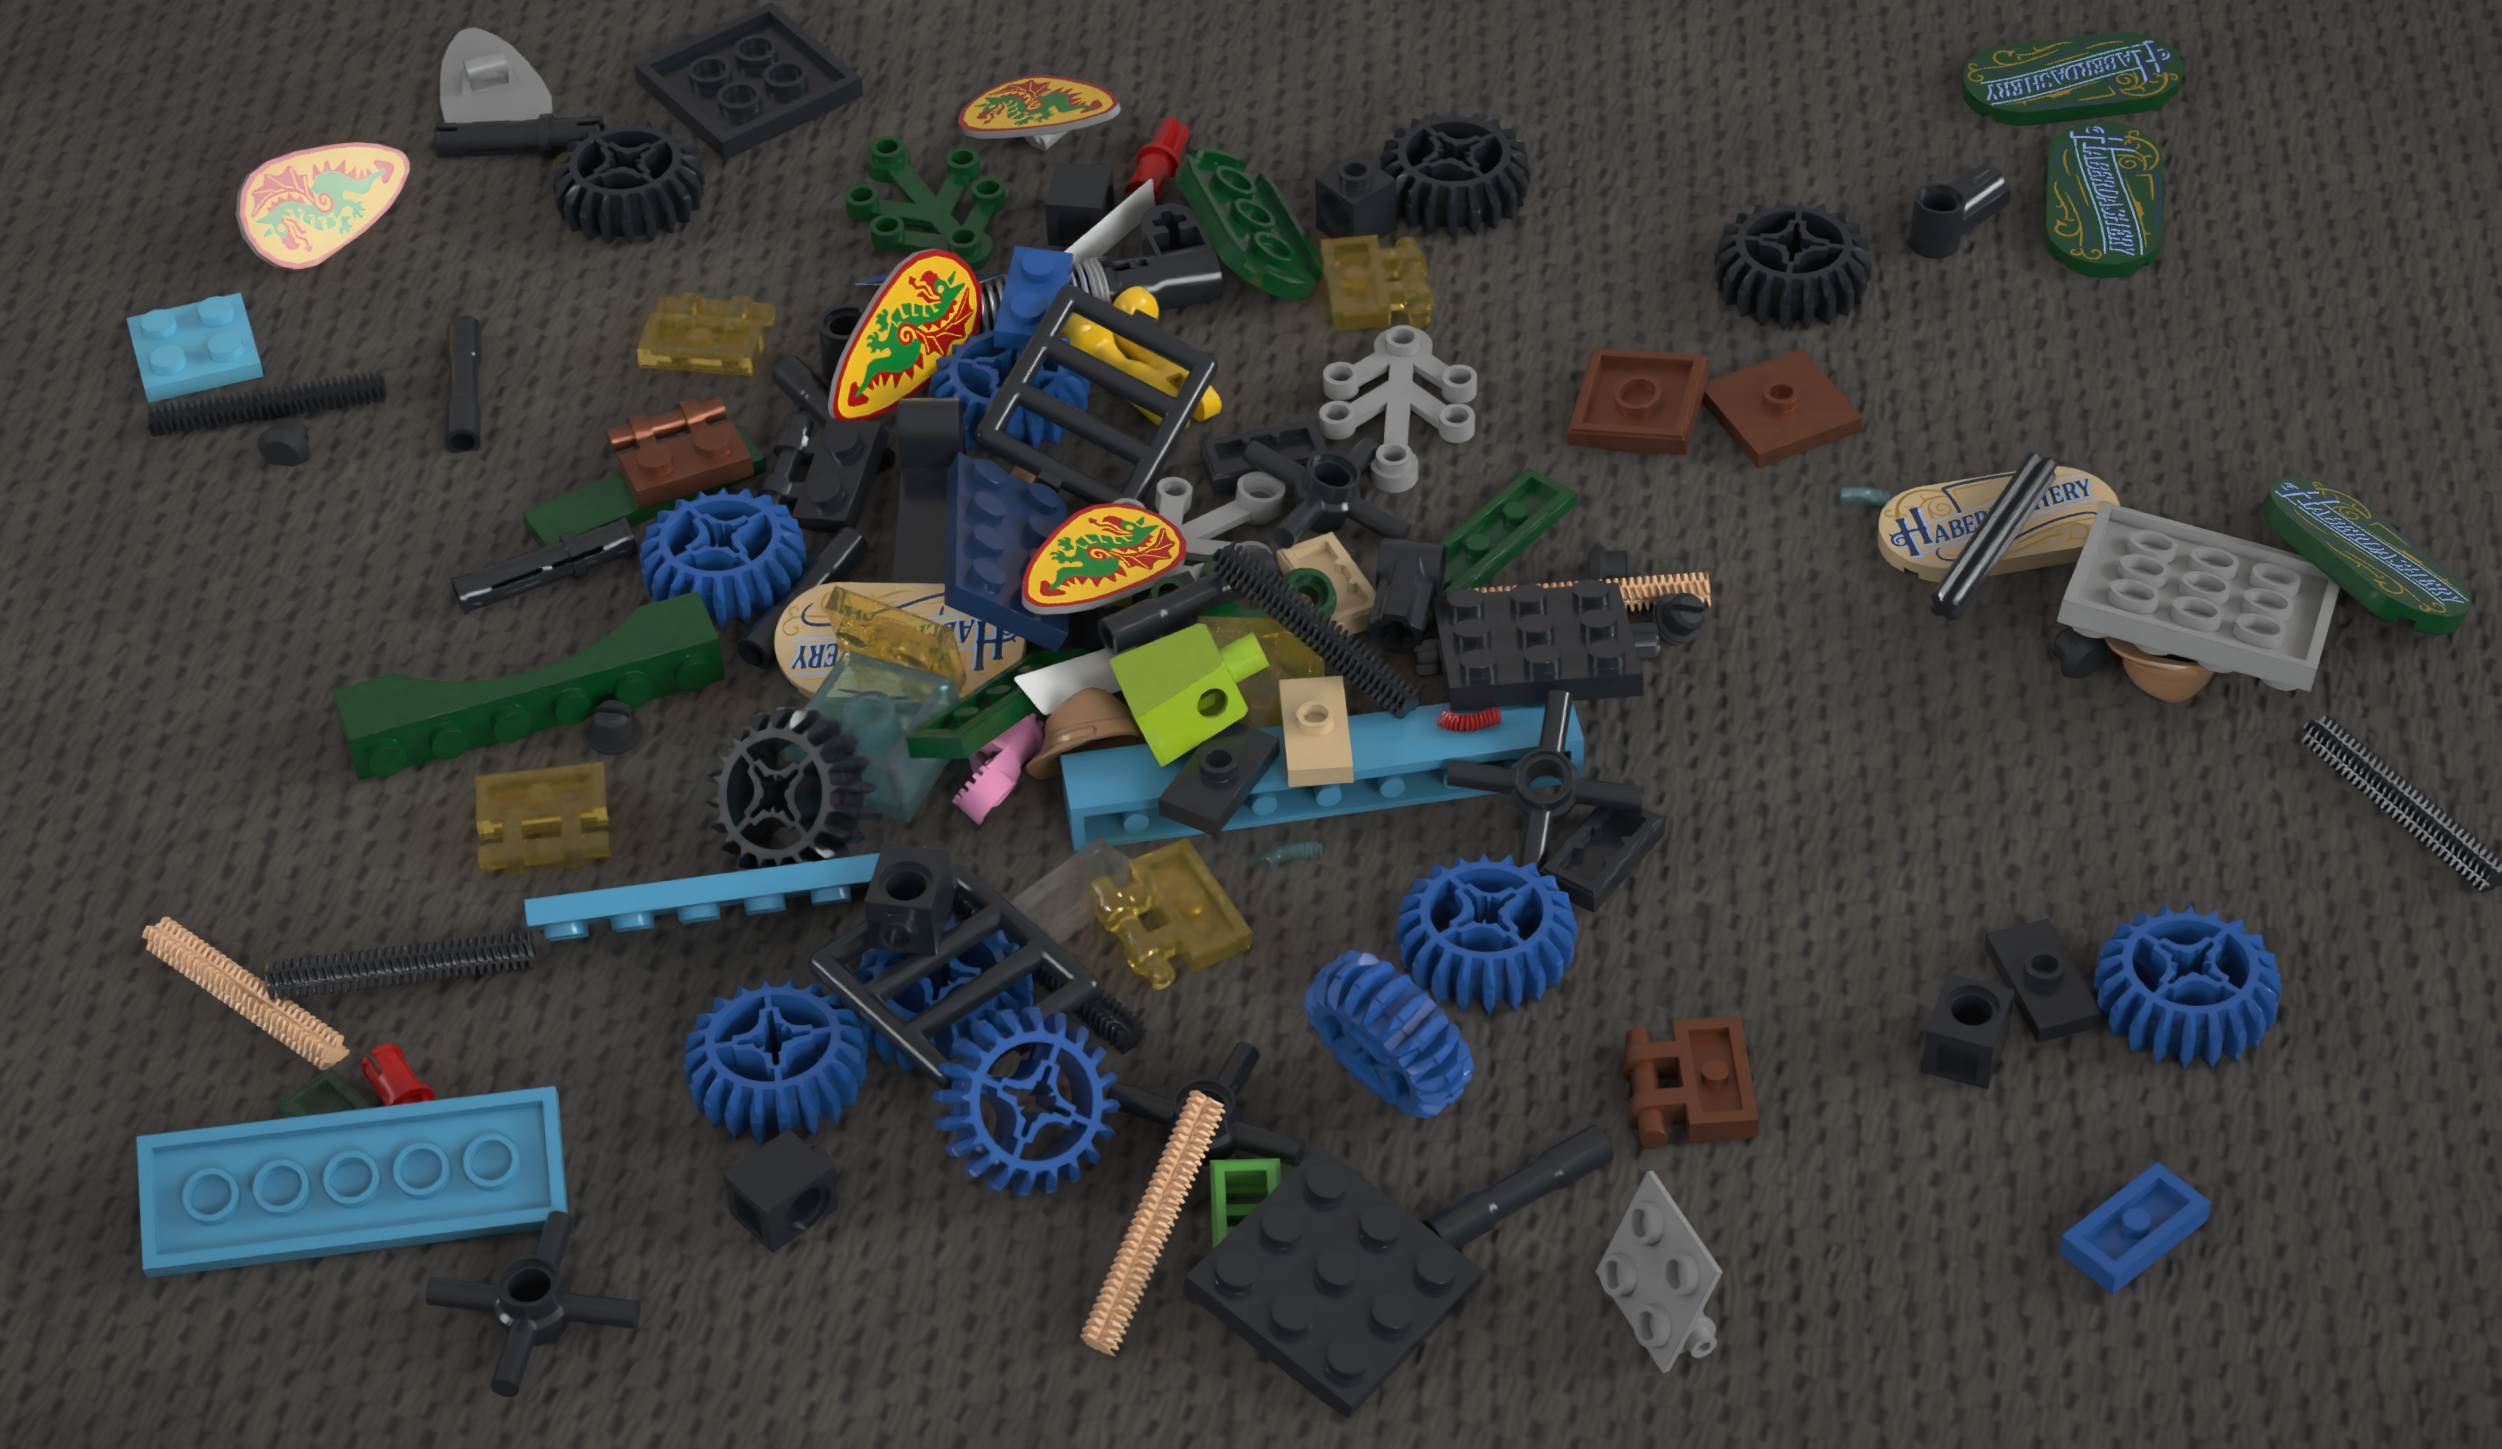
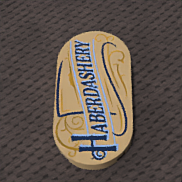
[1877,466,2120,582]
[774,582,1026,705]

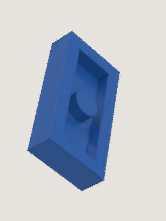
[994,246,1073,350]
[2059,1162,2211,1295]

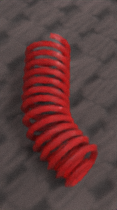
[1437,707,1501,733]

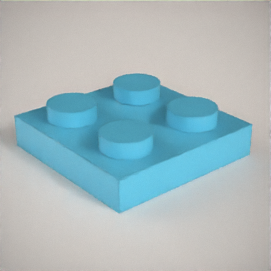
[126,293,263,403]

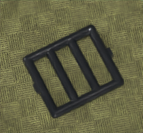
[974,285,1218,505]
[808,864,1100,1090]

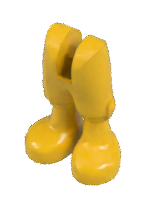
[1060,286,1222,429]

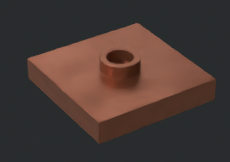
[1567,348,1710,455]
[1702,349,1863,468]

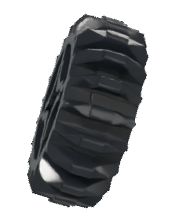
[1378,111,1531,238]
[551,121,705,245]
[1714,200,1872,330]
[705,706,877,870]

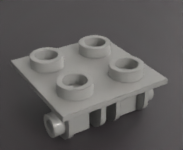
[1596,1171,1723,1373]

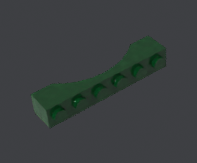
[332,591,725,781]

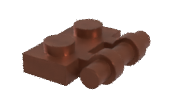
[605,397,754,509]
[1621,1016,1759,1149]

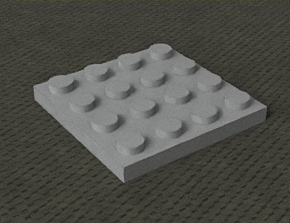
[2057,501,2340,692]

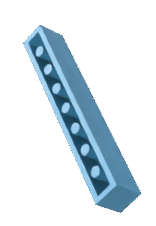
[1060,701,1584,851]

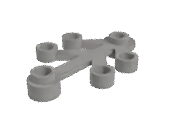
[1319,325,1477,493]
[1113,472,1285,580]

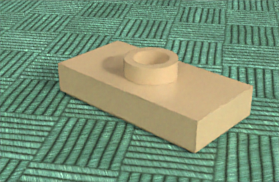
[1277,532,1376,636]
[1279,675,1354,787]

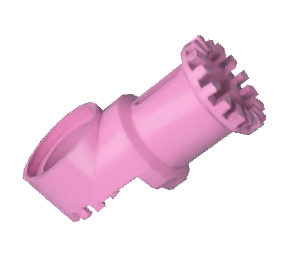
[952,713,1045,825]

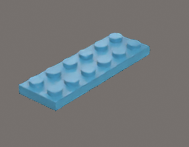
[524,847,926,942]
[136,1086,568,1278]

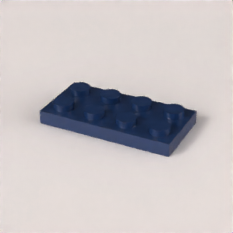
[944,452,1069,653]

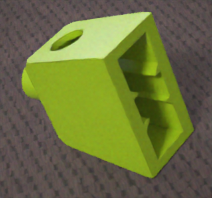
[1109,623,1270,767]

